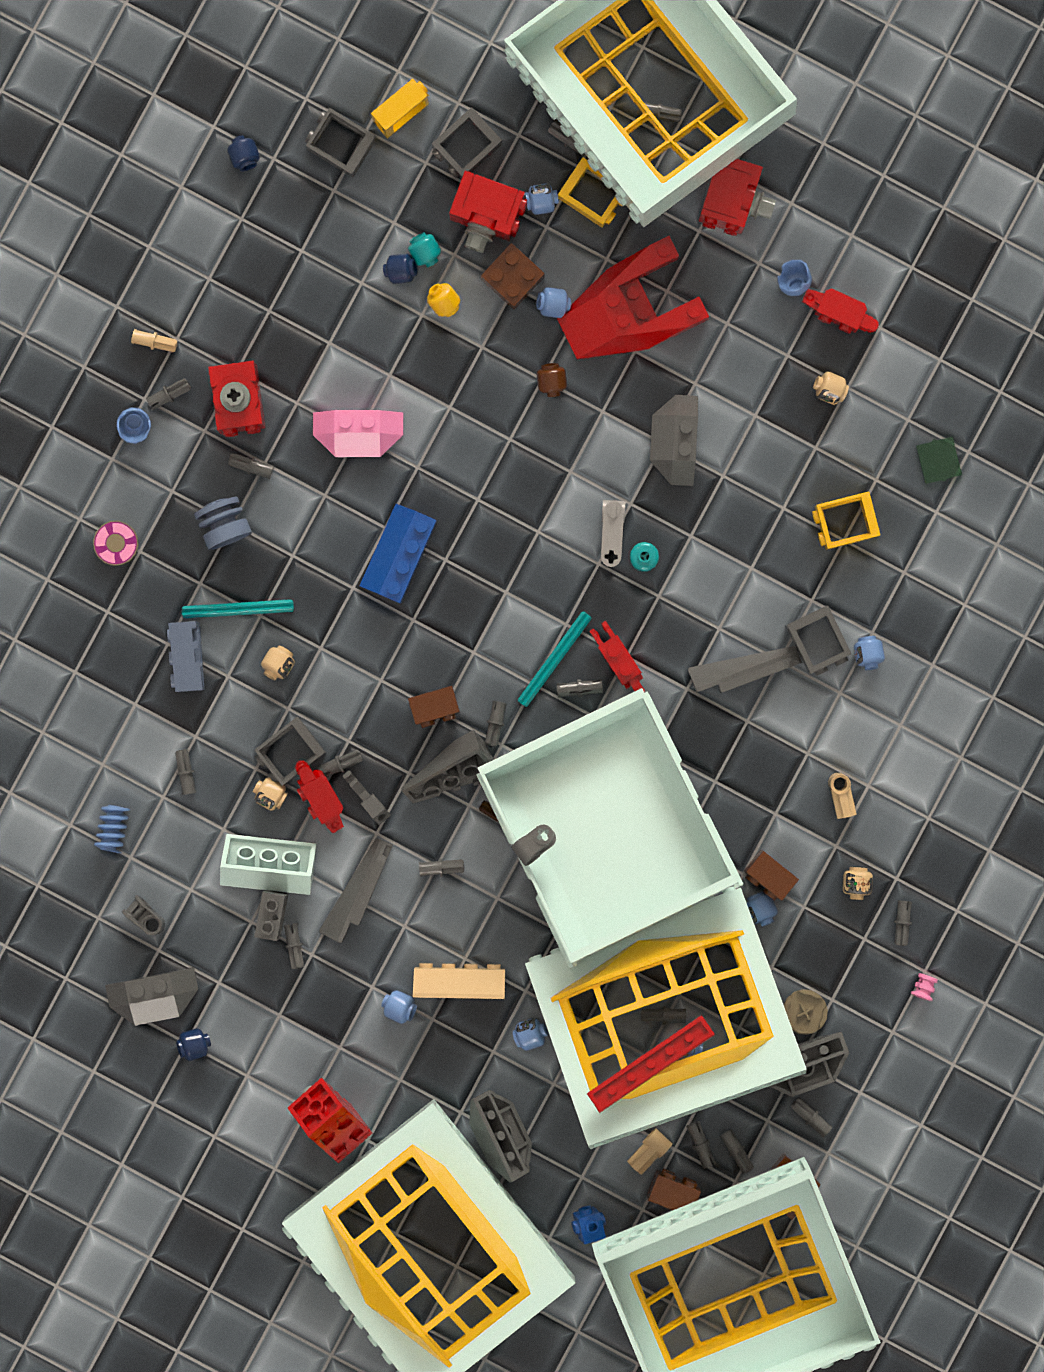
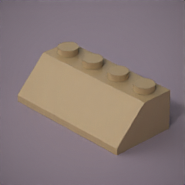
[413,963,505,999]

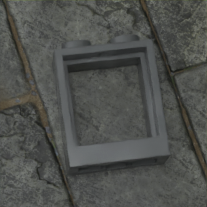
[432,107,502,179]
[305,108,377,178]
[786,605,852,676]
[254,717,326,786]
[254,890,289,941]

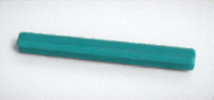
[182,600,294,618]
[518,612,591,707]

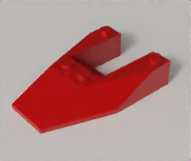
[557,236,709,359]

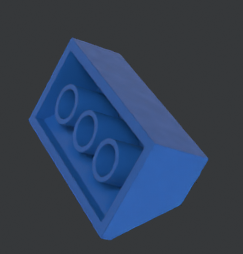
[360,504,437,604]

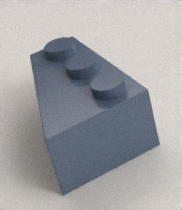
[167,621,205,692]

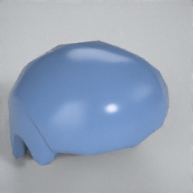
[777,260,812,296]
[116,407,151,444]

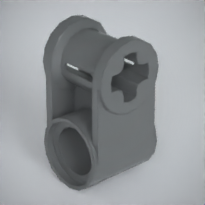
[511,824,556,866]
[122,895,165,935]

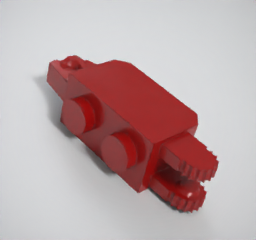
[802,288,879,334]
[590,621,645,692]
[295,760,344,833]

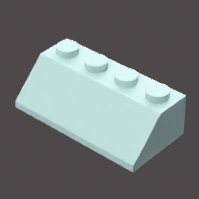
[220,834,316,895]

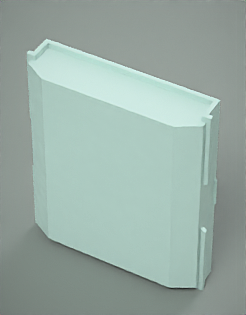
[476,688,744,969]

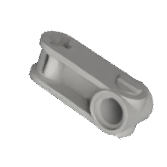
[601,500,626,567]

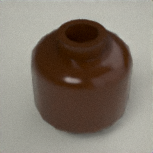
[536,363,567,397]

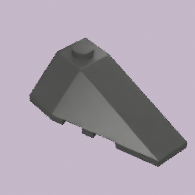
[401,730,494,803]

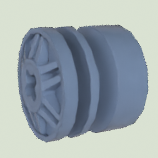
[194,496,252,550]

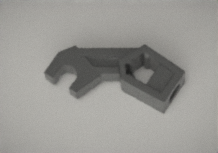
[343,771,391,825]

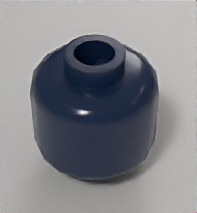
[227,136,260,171]
[383,253,418,284]
[176,1028,211,1061]

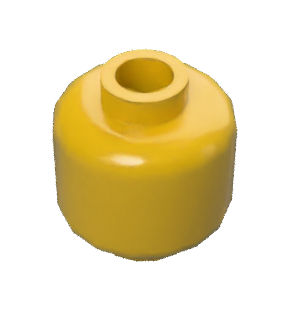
[427,283,460,317]

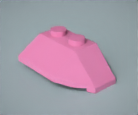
[313,410,403,457]

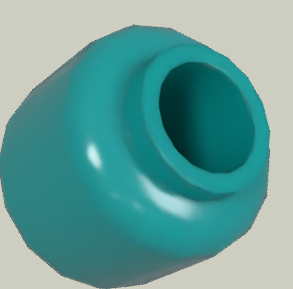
[408,232,441,268]
[629,542,659,572]

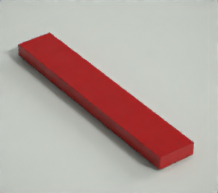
[586,1015,715,1113]

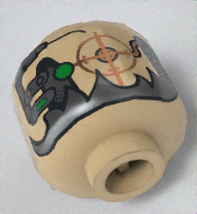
[813,372,849,405]
[261,646,295,681]
[253,777,288,811]
[843,867,873,900]

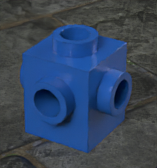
[571,1206,606,1244]

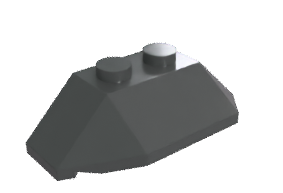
[650,395,698,486]
[105,967,198,1026]
[769,1031,849,1097]
[469,1090,532,1182]

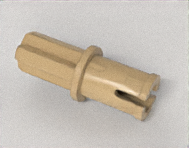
[131,329,177,352]

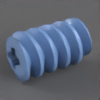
[94,805,130,853]

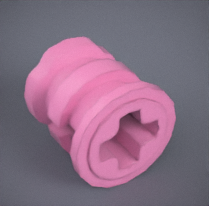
[911,973,938,1001]

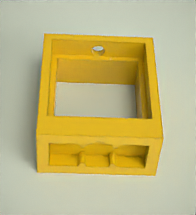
[371,79,429,139]
[558,157,622,228]
[812,492,880,550]

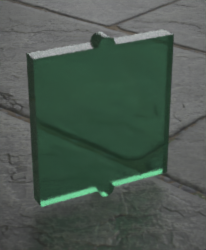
[916,437,962,484]

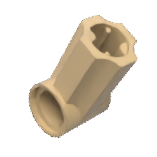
[828,773,857,819]
[627,1128,673,1175]

